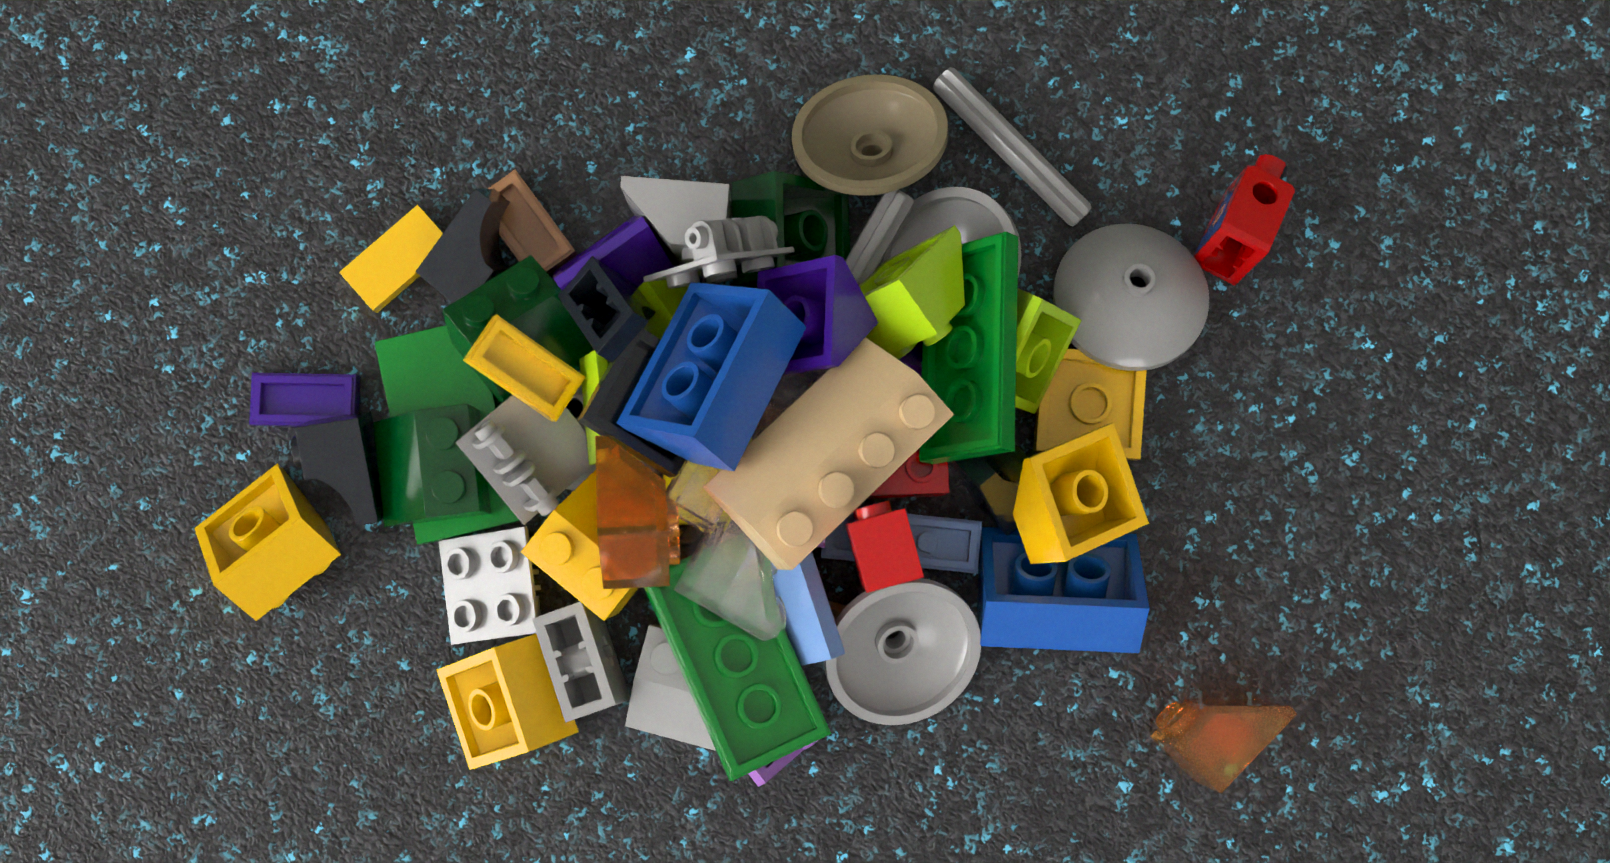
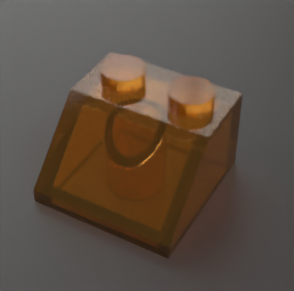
[595,435,680,589]
[1150,699,1297,794]

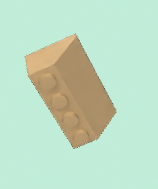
[703,337,954,570]

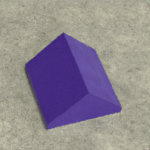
[551,215,674,290]
[757,255,878,375]

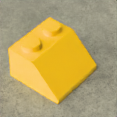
[1013,423,1149,564]
[194,463,341,621]
[521,465,683,621]
[437,634,579,770]

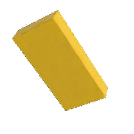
[339,205,443,313]
[463,315,586,422]

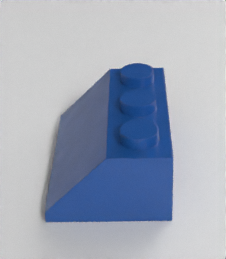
[617,282,806,471]
[977,527,1150,653]

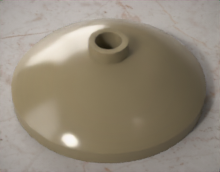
[792,74,948,196]

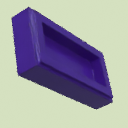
[249,373,360,427]

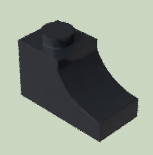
[415,189,510,303]
[558,256,656,363]
[291,411,383,526]
[951,444,1037,536]

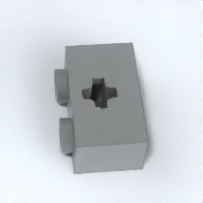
[532,602,630,723]

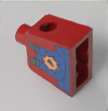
[1193,154,1295,286]

